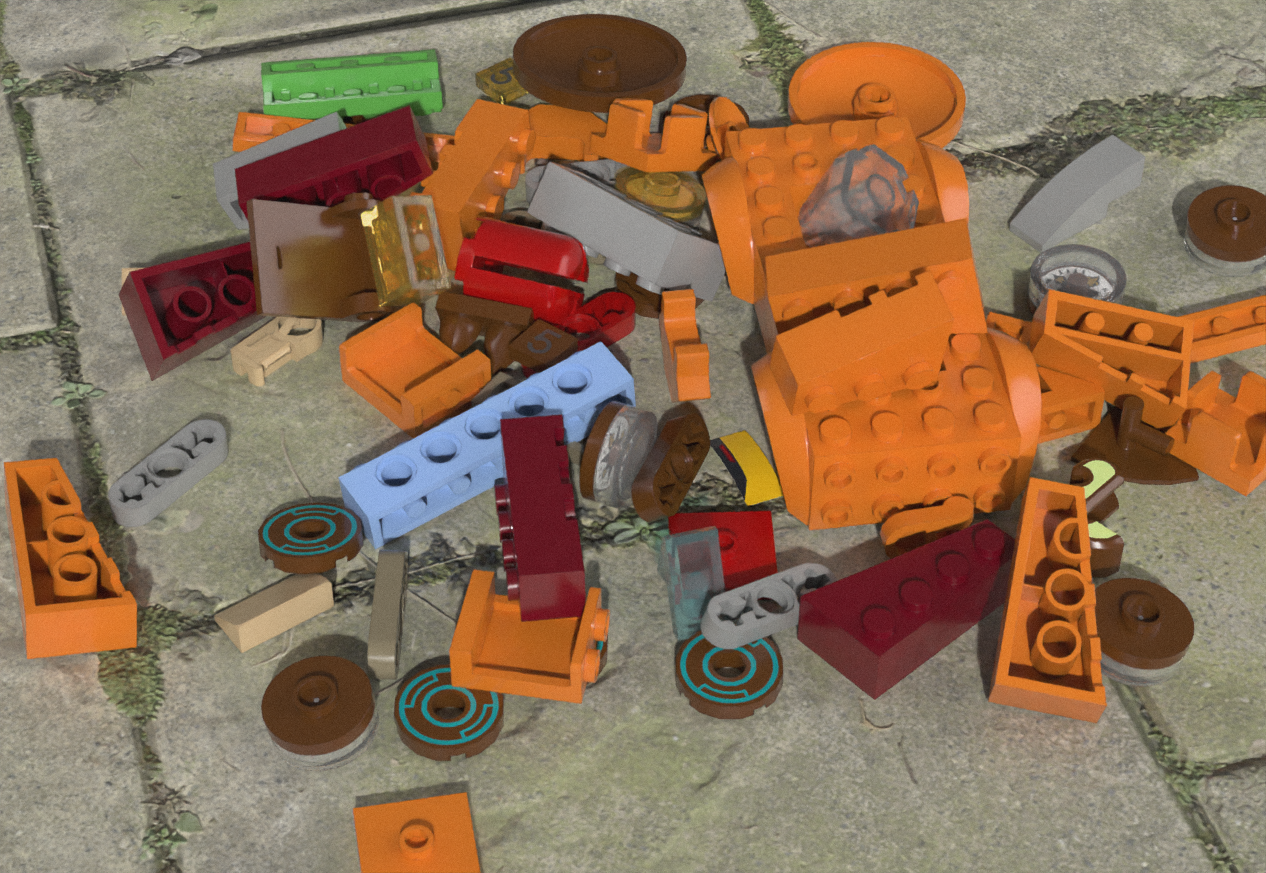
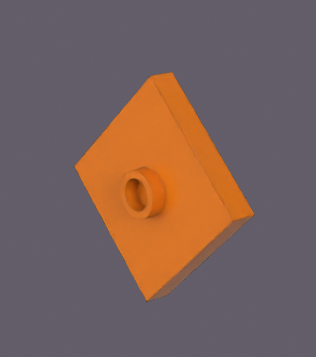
[353,792,481,873]

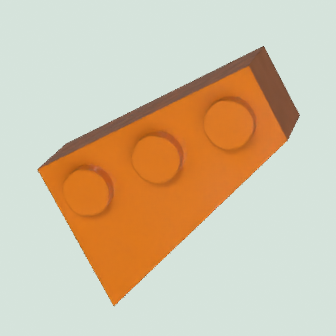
[770,270,954,416]
[1029,289,1194,432]

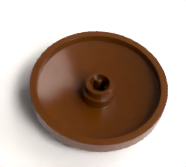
[513,14,687,113]

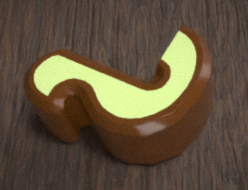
[1069,458,1124,578]

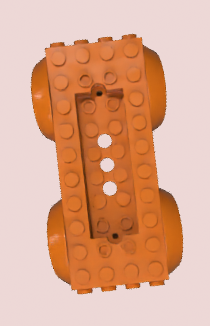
[702,116,1042,530]

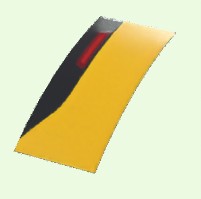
[710,430,784,507]

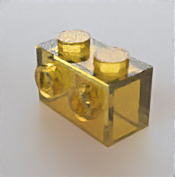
[361,195,452,307]

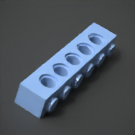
[338,341,636,549]

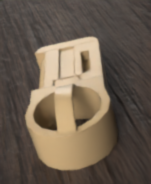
[230,317,324,386]

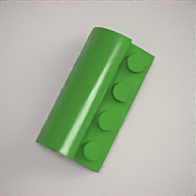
[261,49,443,121]

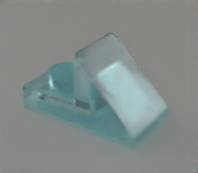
[657,526,725,641]

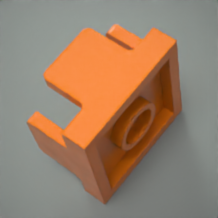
[589,98,718,172]
[1165,370,1266,496]

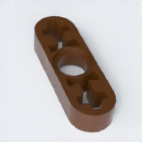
[631,413,710,522]

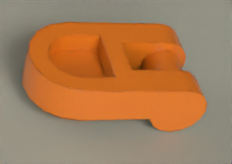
[880,496,974,559]

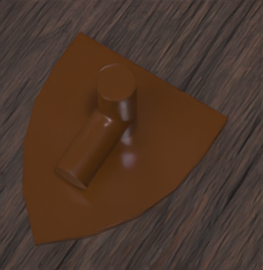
[1071,396,1199,485]

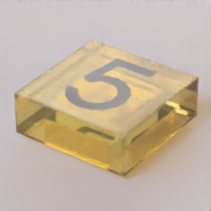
[475,58,529,105]

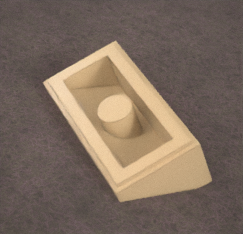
[214,573,334,653]

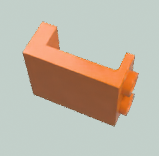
[339,302,491,438]
[449,569,610,704]

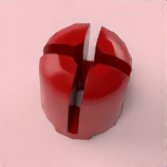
[454,216,590,326]

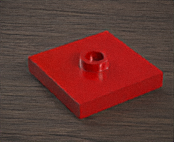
[668,511,778,602]

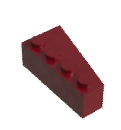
[235,105,433,220]
[118,242,267,381]
[494,414,586,622]
[797,519,1015,700]

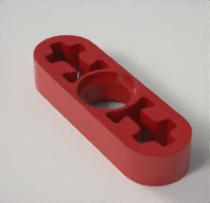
[521,292,636,378]

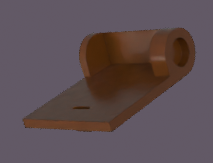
[247,193,394,322]

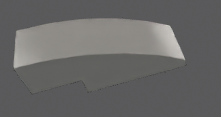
[1009,135,1145,253]

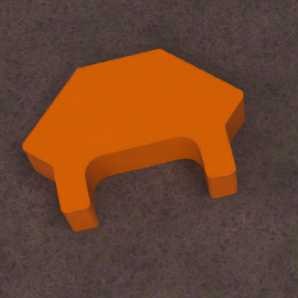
[520,104,607,174]
[659,289,711,403]

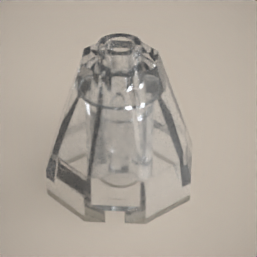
[798,144,919,247]

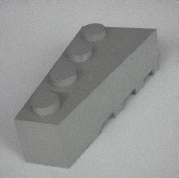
[527,161,726,302]

